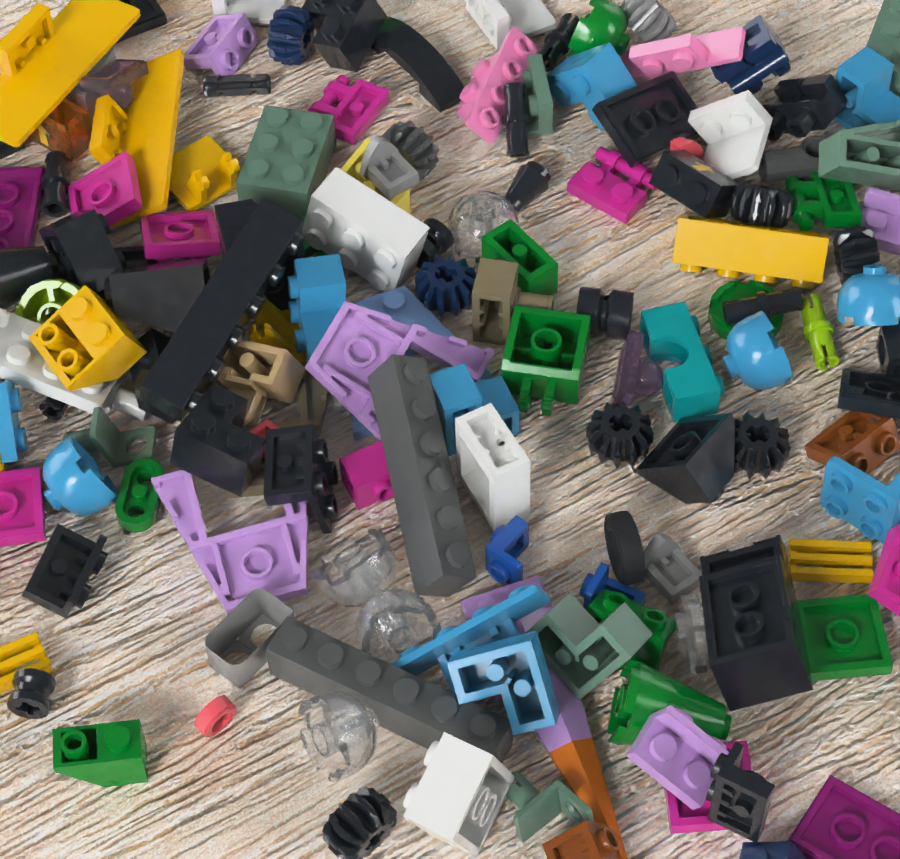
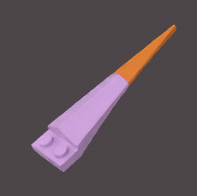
[461,575,628,859]

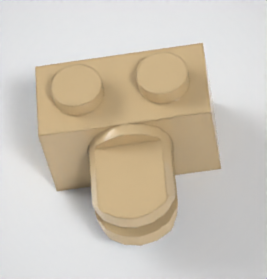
[217,340,305,426]

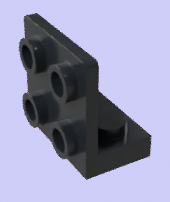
[264,424,338,534]

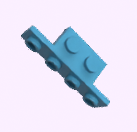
[391,584,551,694]

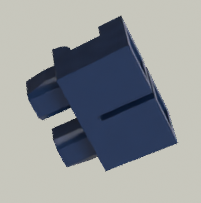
[711,15,791,95]

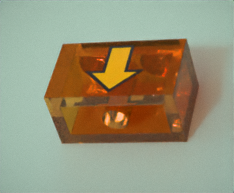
[28,98,92,163]

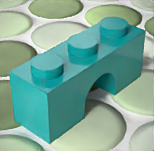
[639,302,725,423]

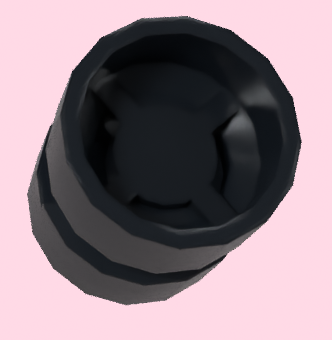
[576,286,634,341]

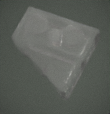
[674,593,707,675]

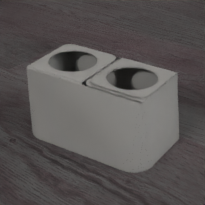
[205,589,294,689]

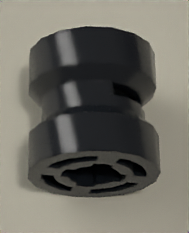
[416,218,454,269]

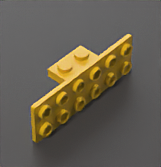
[0,0,141,148]
[89,49,185,229]

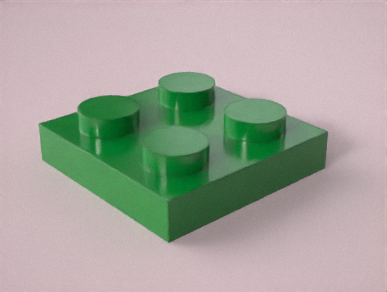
[797,594,893,681]

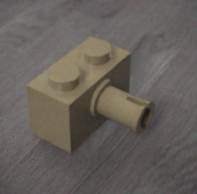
[472,258,554,345]

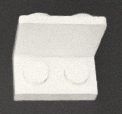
[466,0,556,50]
[688,90,773,179]

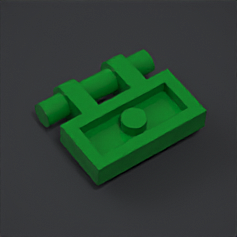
[785,172,862,231]

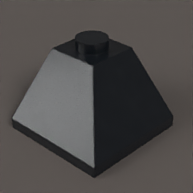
[635,413,735,504]

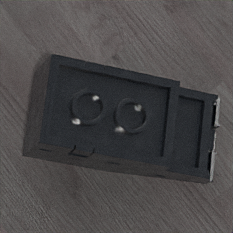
[699,535,813,711]

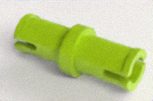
[800,294,840,370]

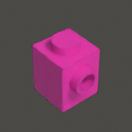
[339,440,394,510]

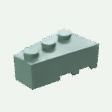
[818,120,900,191]

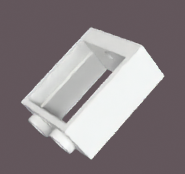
[455,403,531,532]

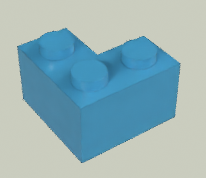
[547,42,638,130]
[833,46,900,129]
[287,254,346,364]
[429,363,519,456]
[447,630,561,735]

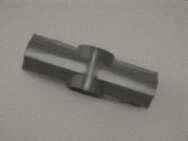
[759,136,826,183]

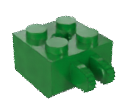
[501,305,591,416]

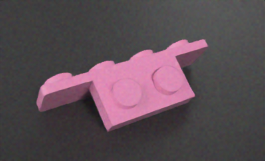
[455,27,538,144]
[621,27,746,82]

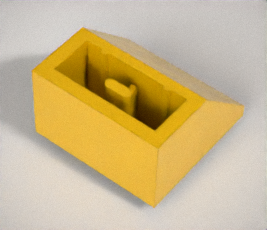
[28,285,147,391]

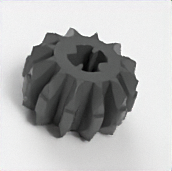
[382,120,439,181]

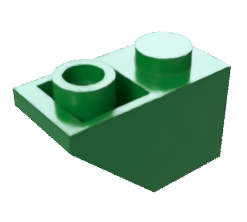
[52,719,148,787]

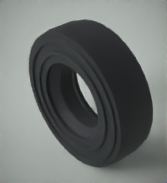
[604,511,645,586]

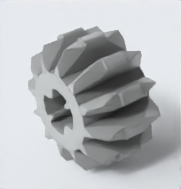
[620,0,677,43]

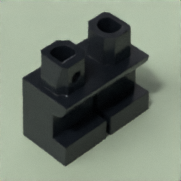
[762,74,847,141]

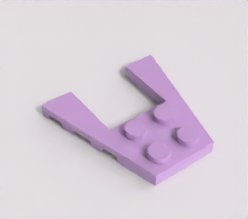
[305,301,495,441]
[151,470,309,615]

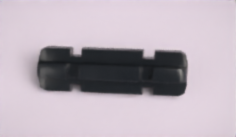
[203,73,272,97]

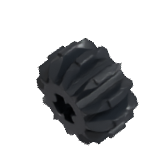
[730,183,793,228]
[833,226,882,285]
[586,401,654,469]
[734,412,791,480]
[322,787,397,859]

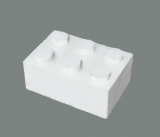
[302,167,430,292]
[403,732,515,857]

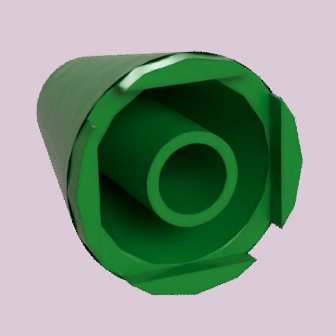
[607,658,732,745]

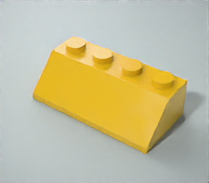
[672,214,829,289]

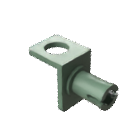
[63,407,158,468]
[506,771,594,842]

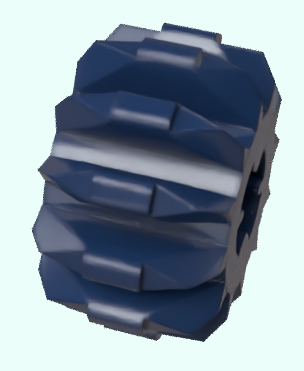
[267,6,315,66]
[415,254,476,318]

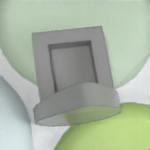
[360,135,419,200]
[644,533,702,605]

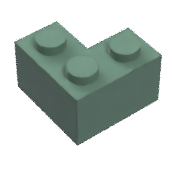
[526,592,653,700]

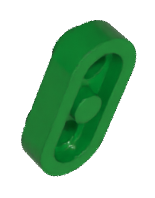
[115,458,164,533]

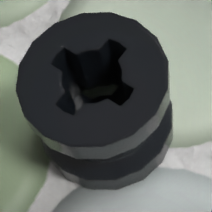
[7,668,56,719]

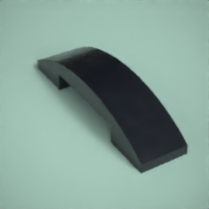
[371,16,465,113]

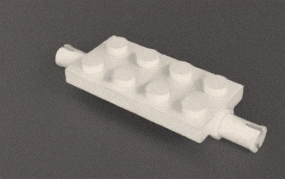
[0,308,149,422]

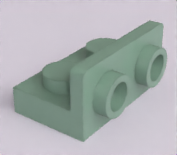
[522,54,553,137]

